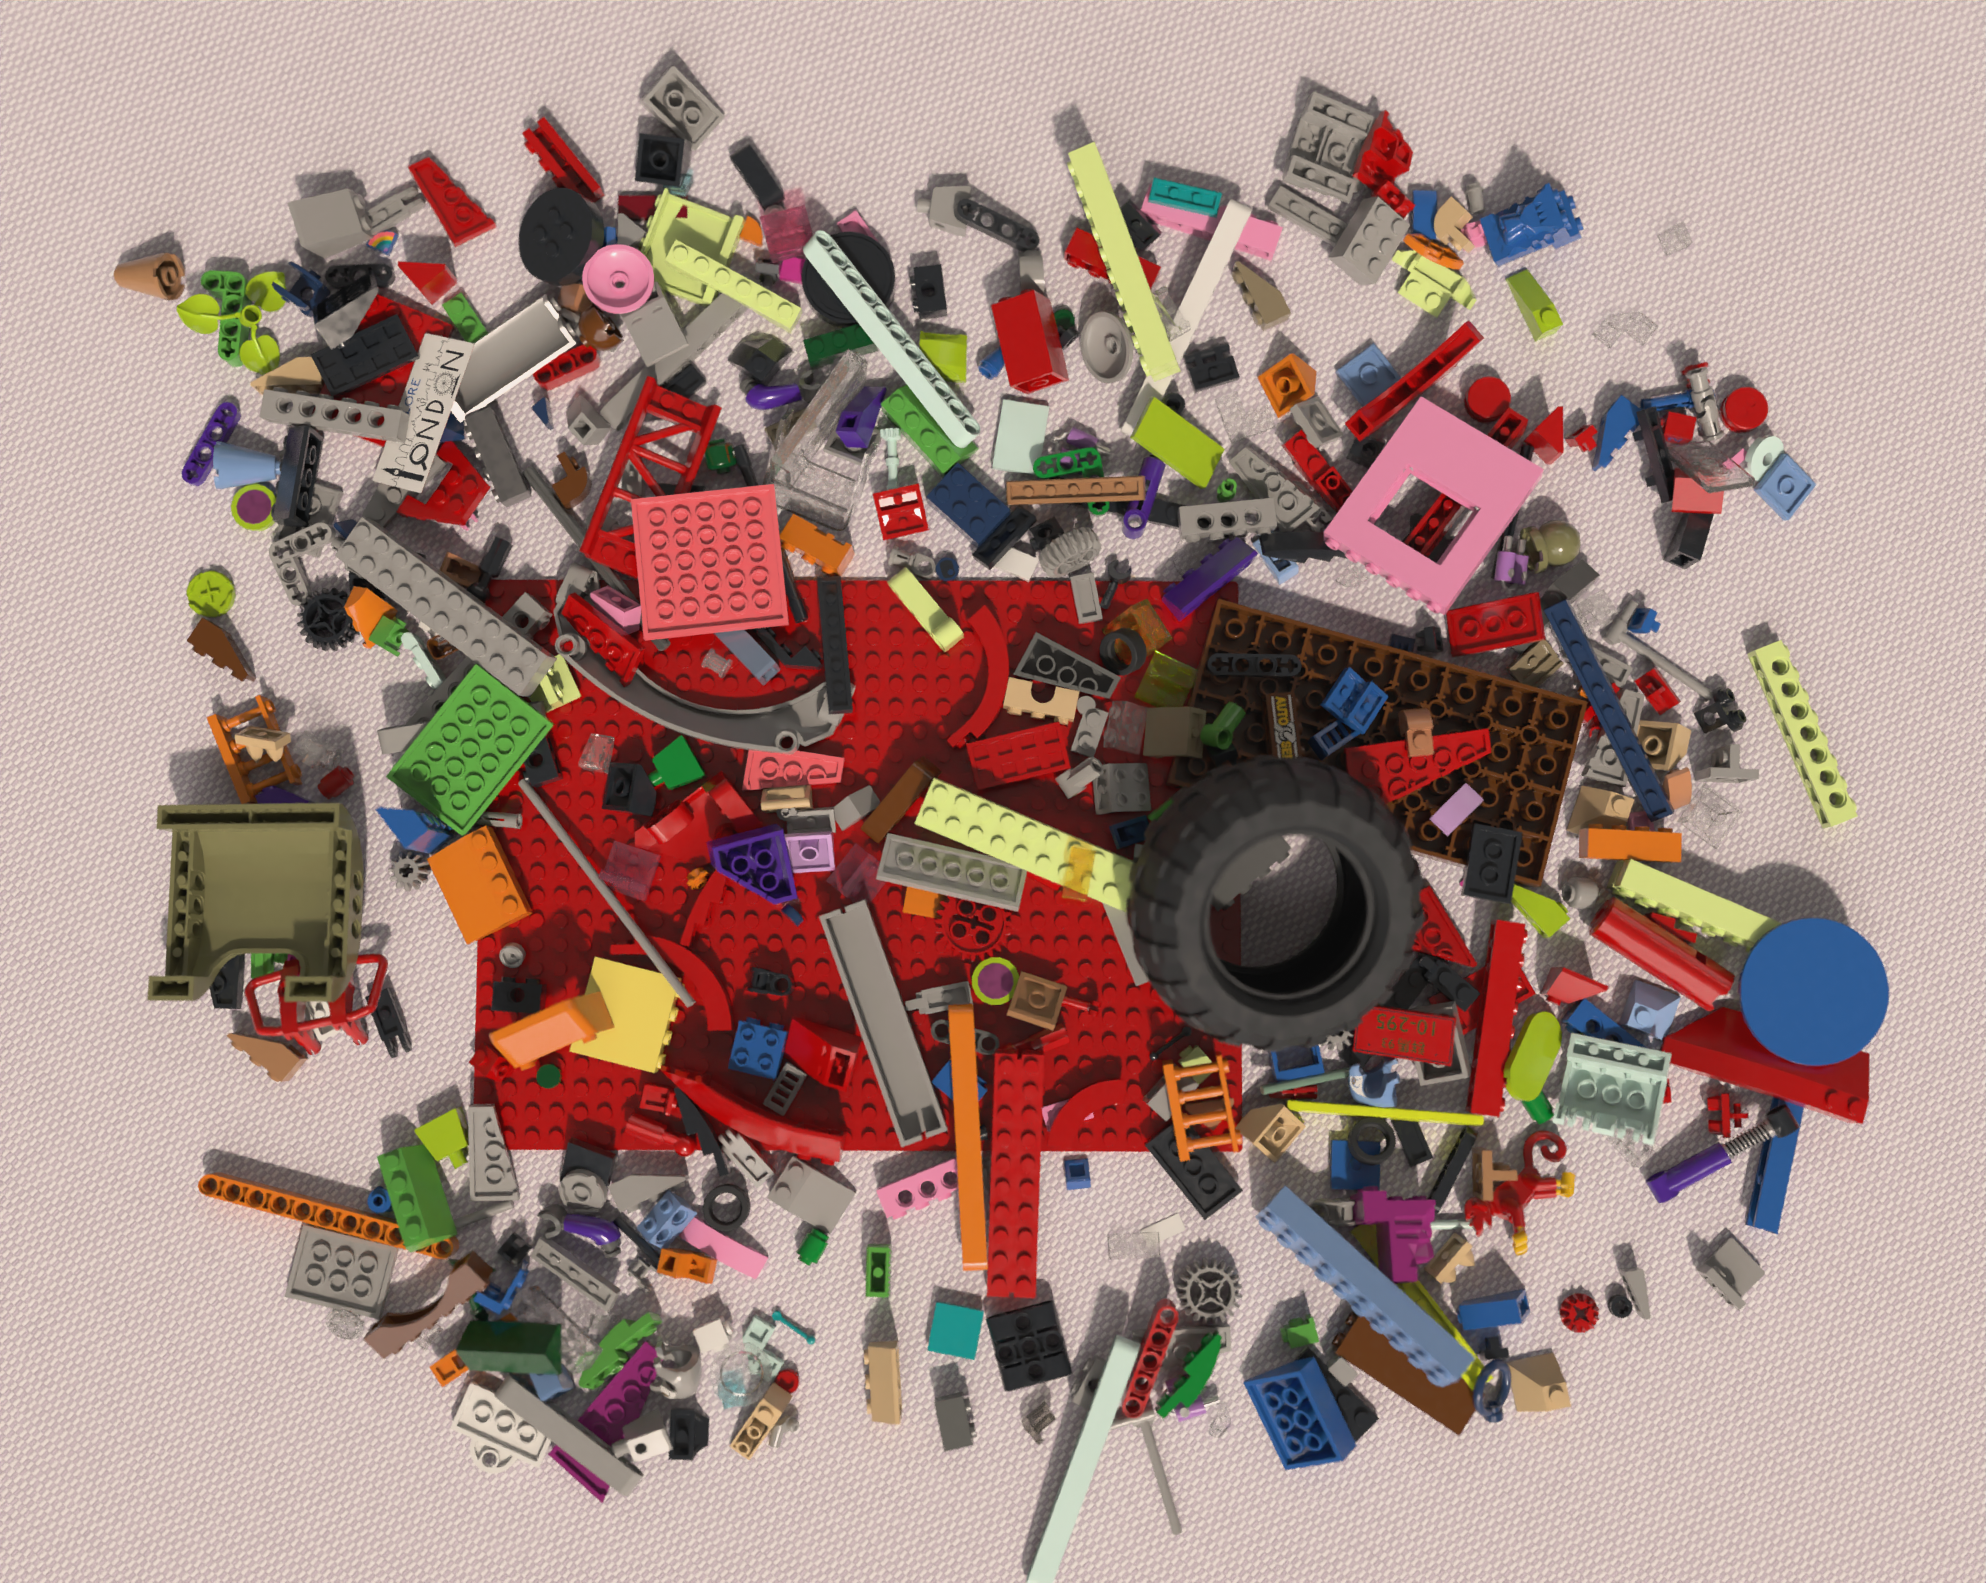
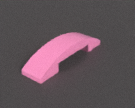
[678,1216,768,1279]

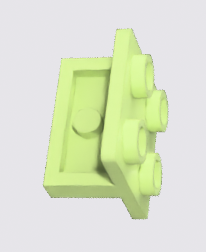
[529,654,581,713]

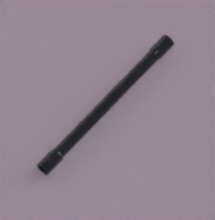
[733,444,809,623]

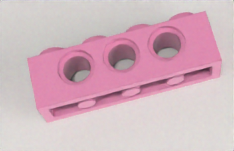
[876,1156,958,1219]

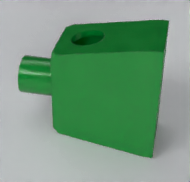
[647,735,707,790]

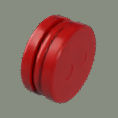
[1464,376,1511,423]
[1719,387,1768,434]

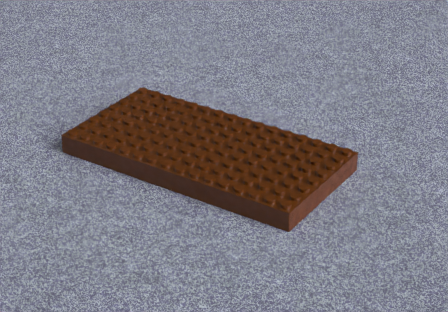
[1166,599,1588,888]

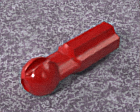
[1000,1023,1070,1058]
[625,1112,697,1157]

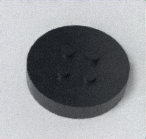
[518,188,604,286]
[802,232,896,328]

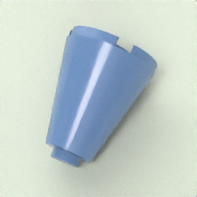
[213,441,281,489]

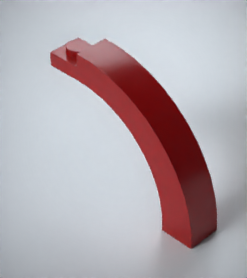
[946,605,1009,750]
[610,935,735,1031]

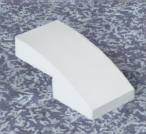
[993,548,1039,582]

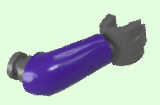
[740,369,828,410]
[537,1204,621,1258]

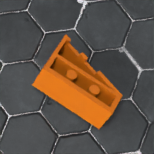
[780,514,855,577]

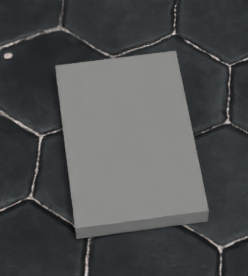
[273,483,344,558]

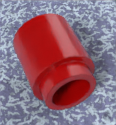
[317,765,355,800]

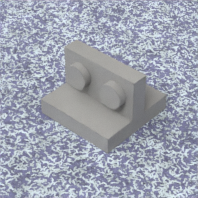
[1695,744,1759,784]

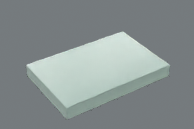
[992,399,1050,476]

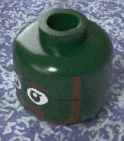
[704,439,737,475]

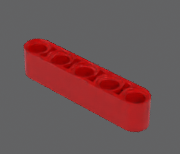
[1121,1299,1179,1418]

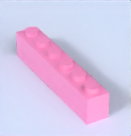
[1141,184,1283,261]

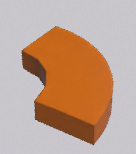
[1403,234,1464,270]

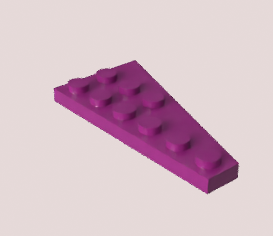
[548,1340,663,1503]

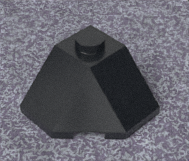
[727,338,793,386]

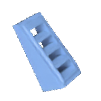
[1252,531,1299,585]

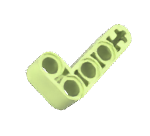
[887,567,964,652]

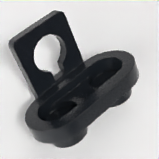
[1694,687,1746,733]

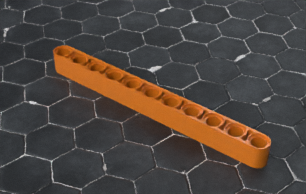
[948,1003,988,1271]
[198,1172,459,1259]

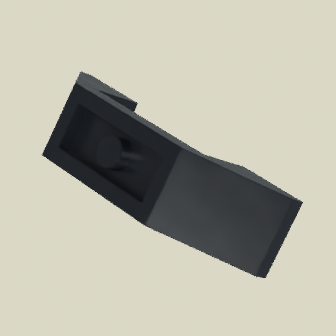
[753,627,823,670]

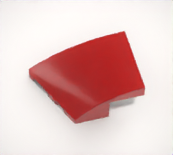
[1353,110,1413,191]

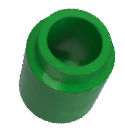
[1520,1090,1554,1124]
[796,1228,829,1266]

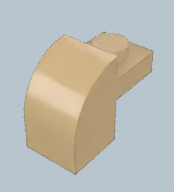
[1434,196,1475,254]

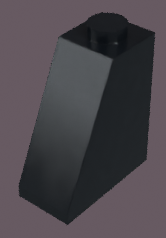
[1664,512,1714,570]

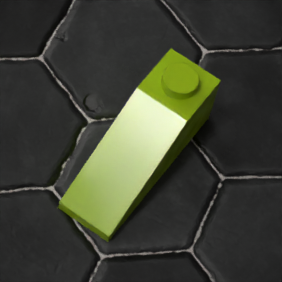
[1506,269,1563,342]
[1511,884,1571,938]

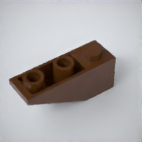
[187,617,256,682]

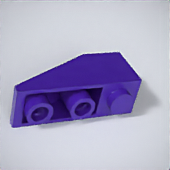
[836,386,887,448]

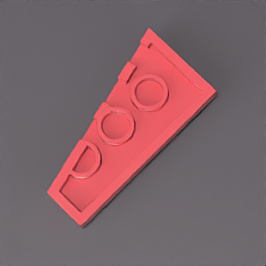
[742,748,845,791]

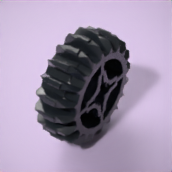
[297,588,360,652]

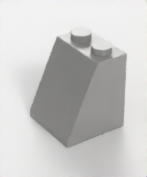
[288,188,374,259]

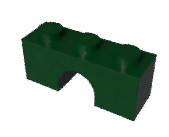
[803,324,878,370]

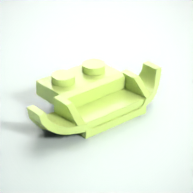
[1391,250,1477,318]

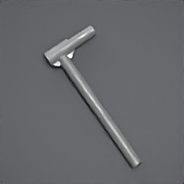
[1603,600,1713,701]
[1109,1405,1182,1535]

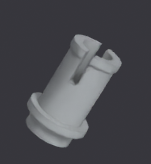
[1465,183,1486,215]

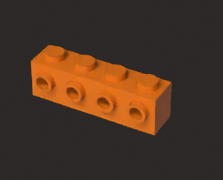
[1579,824,1682,863]

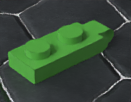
[442,293,488,343]

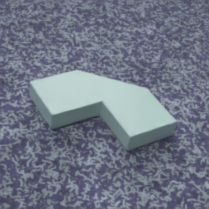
[742,1315,784,1383]

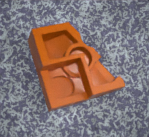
[344,586,398,649]

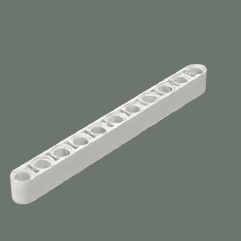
[1121,199,1252,436]

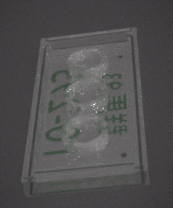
[1667,441,1755,493]

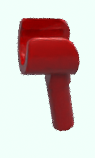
[1587,714,1602,738]

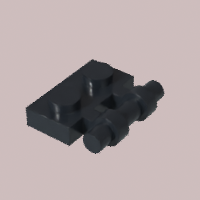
[1183,342,1240,393]

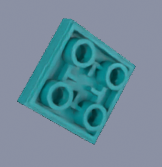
[927,1301,984,1360]

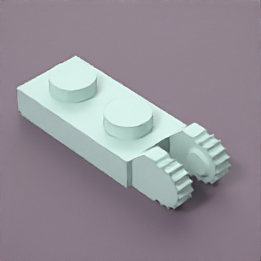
[401,632,447,689]

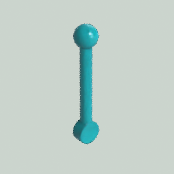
[772,1311,816,1345]

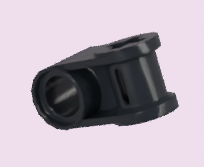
[746,967,795,996]

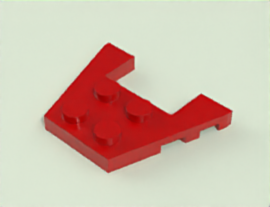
[396,441,491,526]

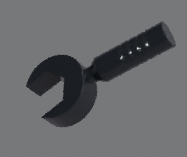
[1100,559,1132,609]

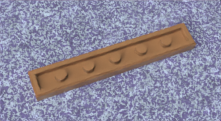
[1006,476,1145,505]

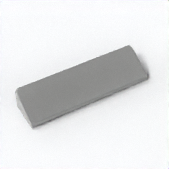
[1103,903,1148,986]

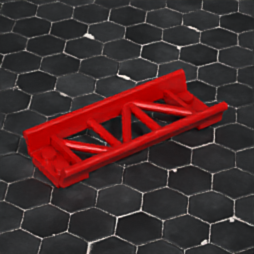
[579,376,722,579]

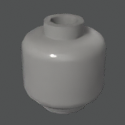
[1562,877,1601,909]

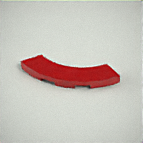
[1047,1079,1127,1148]

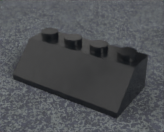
[271,425,324,529]

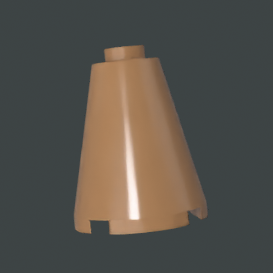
[114,252,185,300]

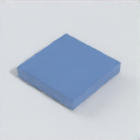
[1336,343,1401,407]
[1753,453,1817,521]

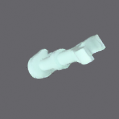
[880,428,901,490]

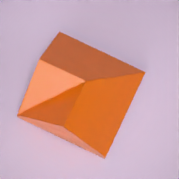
[1257,353,1317,418]

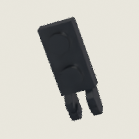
[365,988,412,1059]

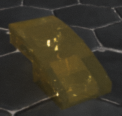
[1062,847,1096,901]

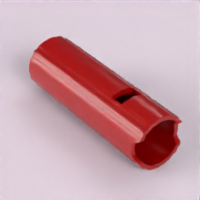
[1588,897,1735,1011]

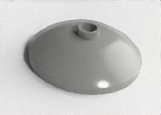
[1081,311,1134,383]

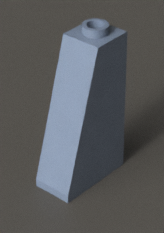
[714,630,781,686]

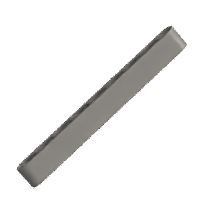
[600,271,765,431]

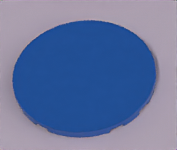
[1738,918,1889,1066]

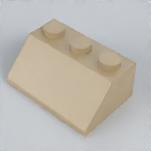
[864,1340,903,1425]

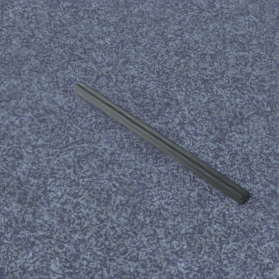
[522,466,671,651]

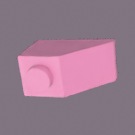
[590,586,641,634]

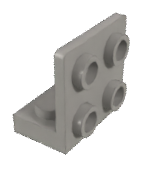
[1093,763,1151,815]
[1696,1238,1765,1310]

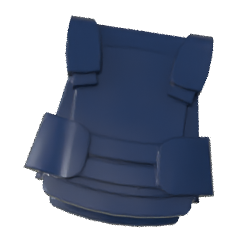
[272,261,331,318]

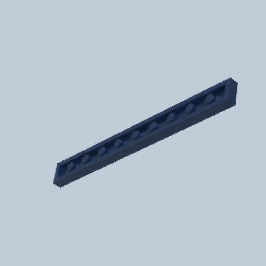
[1544,598,1675,822]

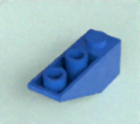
[1592,395,1641,471]

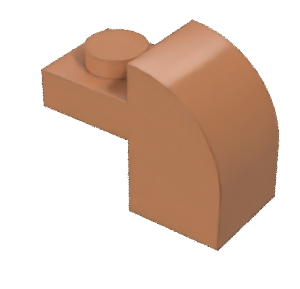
[1398,708,1434,757]

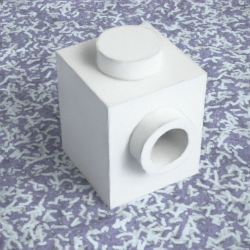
[693,1316,734,1354]

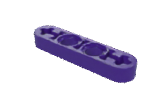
[181,402,241,486]

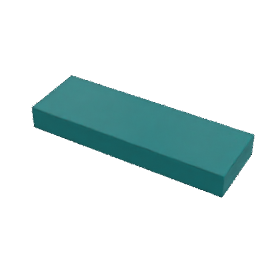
[1148,177,1222,218]

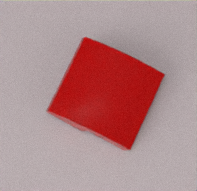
[873,483,929,541]

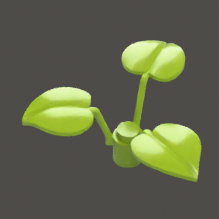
[176,271,286,375]

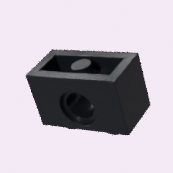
[910,264,948,320]
[523,733,563,788]
[491,977,547,1013]

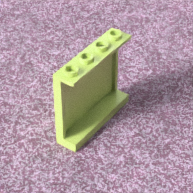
[638,188,745,308]

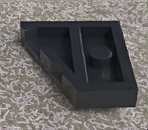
[1120,198,1162,250]

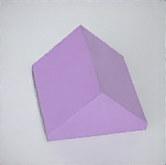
[784,831,835,873]

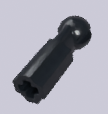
[467,536,513,603]

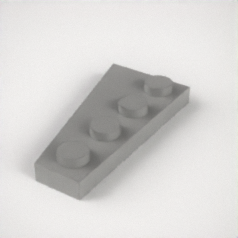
[362,454,446,529]
[1581,689,1645,787]

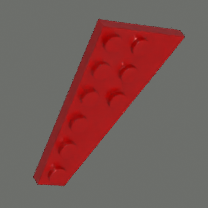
[1343,728,1491,804]

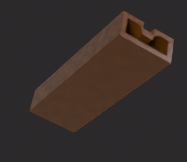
[1332,1311,1486,1436]

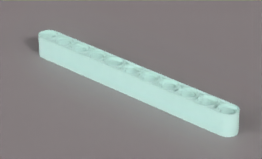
[803,230,981,448]
[1025,1334,1140,1583]

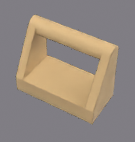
[761,785,813,813]

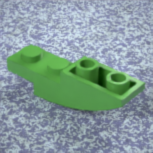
[578,1312,663,1389]

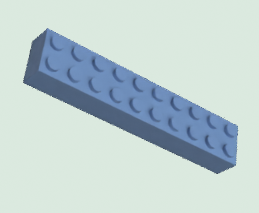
[1255,1186,1475,1387]

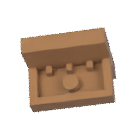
[1007,971,1067,1030]
[1472,1147,1517,1200]

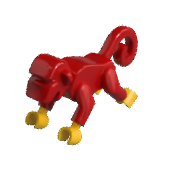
[1464,1130,1575,1256]

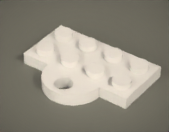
[450,1381,552,1473]

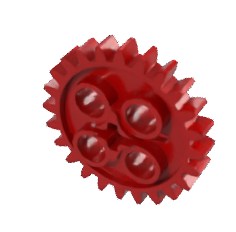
[934,895,1013,962]

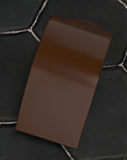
[552,451,592,510]

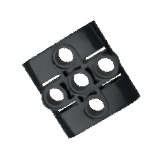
[986,1300,1073,1392]

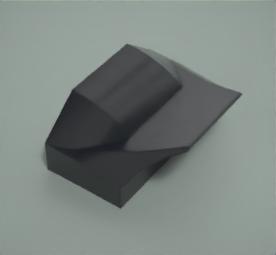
[668,1408,709,1460]

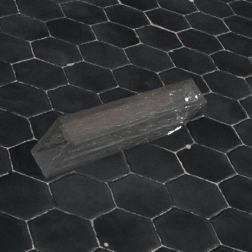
[770,349,868,490]

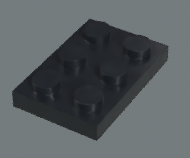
[1461,824,1523,904]

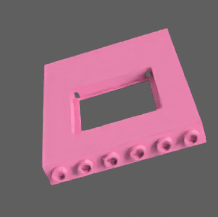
[1324,396,1544,615]

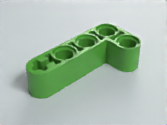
[201,270,252,367]

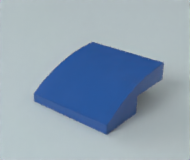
[1320,667,1388,734]

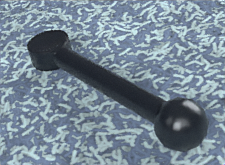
[1149,1027,1192,1060]

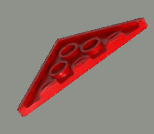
[1412,885,1477,968]

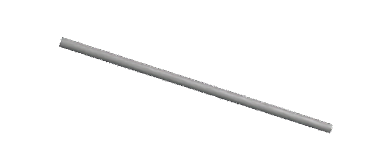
[518,778,695,1008]

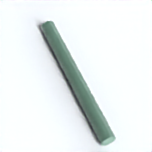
[1260,1067,1350,1095]

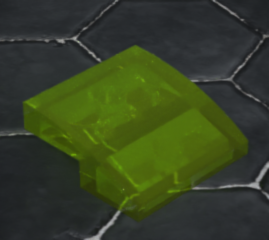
[1135,651,1197,708]

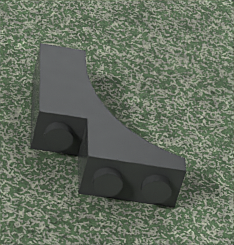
[1512,559,1600,655]

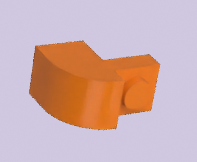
[657,1248,717,1284]

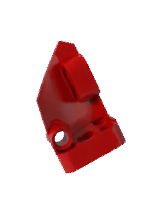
[634,771,765,867]

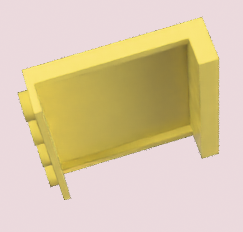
[570,957,685,1073]

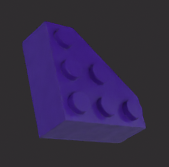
[707,824,797,904]

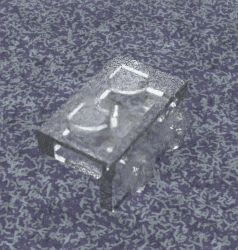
[1103,701,1147,754]

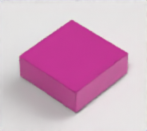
[779,255,805,284]

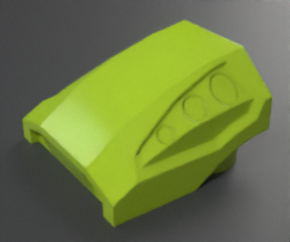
[919,331,967,383]

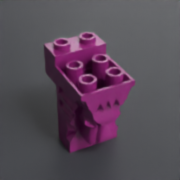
[1350,1186,1436,1284]

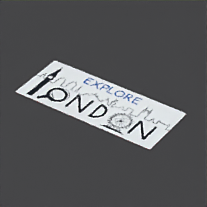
[373,334,475,493]

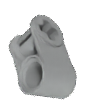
[1309,1198,1355,1226]

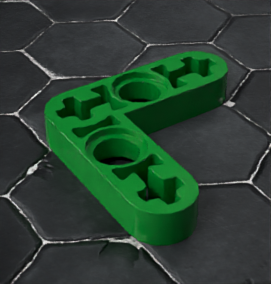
[1033,448,1109,516]

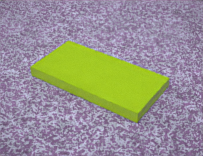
[1130,397,1225,489]

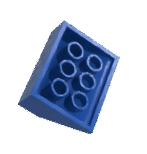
[1243,1357,1357,1470]

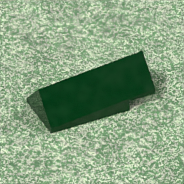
[455,1319,562,1375]

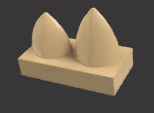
[235,726,291,763]
[1424,1233,1475,1284]

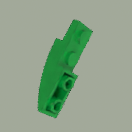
[1155,1330,1222,1420]

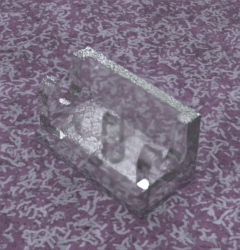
[1151,286,1191,342]

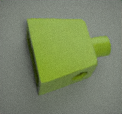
[414,1107,469,1169]

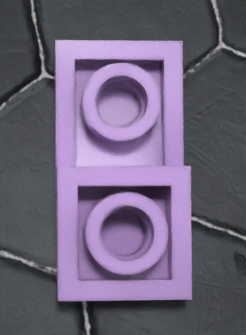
[1430,783,1484,836]

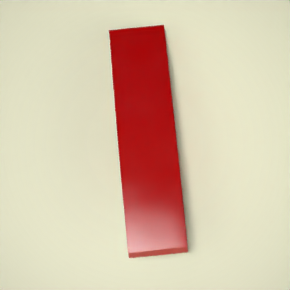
[680,870,729,947]

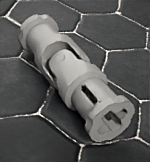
[1686,367,1724,442]

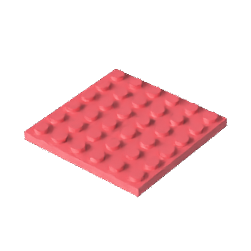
[631,484,789,641]

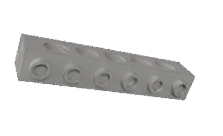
[259,387,410,443]

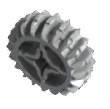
[1038,527,1102,578]
[1177,1257,1242,1325]

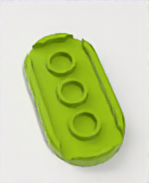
[1504,1012,1562,1101]

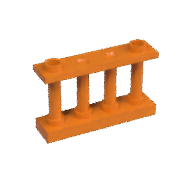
[206,695,302,804]
[1163,1051,1242,1161]

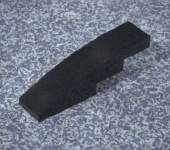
[1259,531,1348,564]
[674,1087,732,1177]

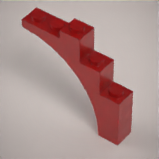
[1345,320,1484,442]

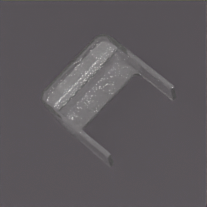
[762,408,877,531]

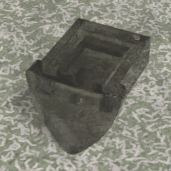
[1021,1401,1056,1445]

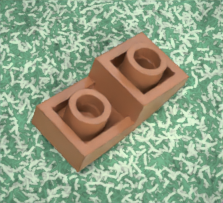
[1662,767,1692,810]

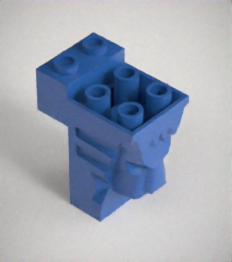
[1480,183,1584,267]

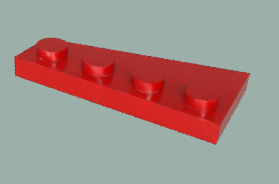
[562,592,646,687]

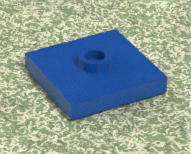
[1330,1140,1381,1191]

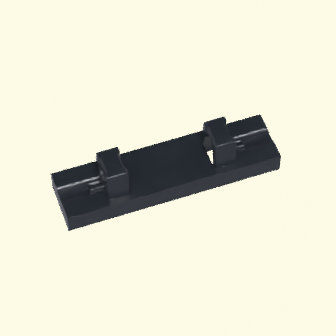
[1632,406,1674,503]

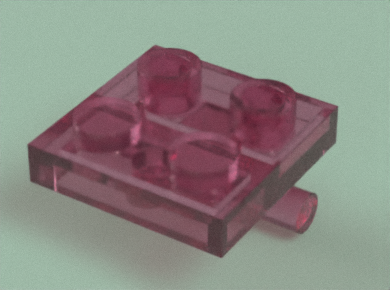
[599,840,661,901]

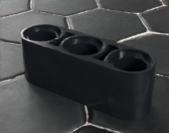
[729,144,785,211]

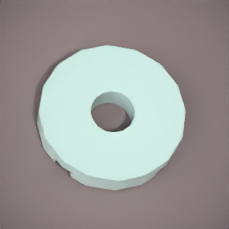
[1745,435,1784,482]

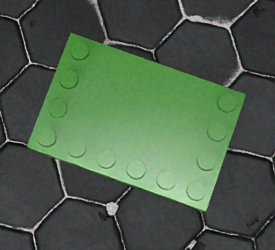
[386,664,554,837]

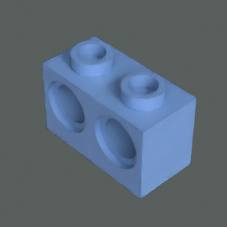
[637,1190,697,1249]

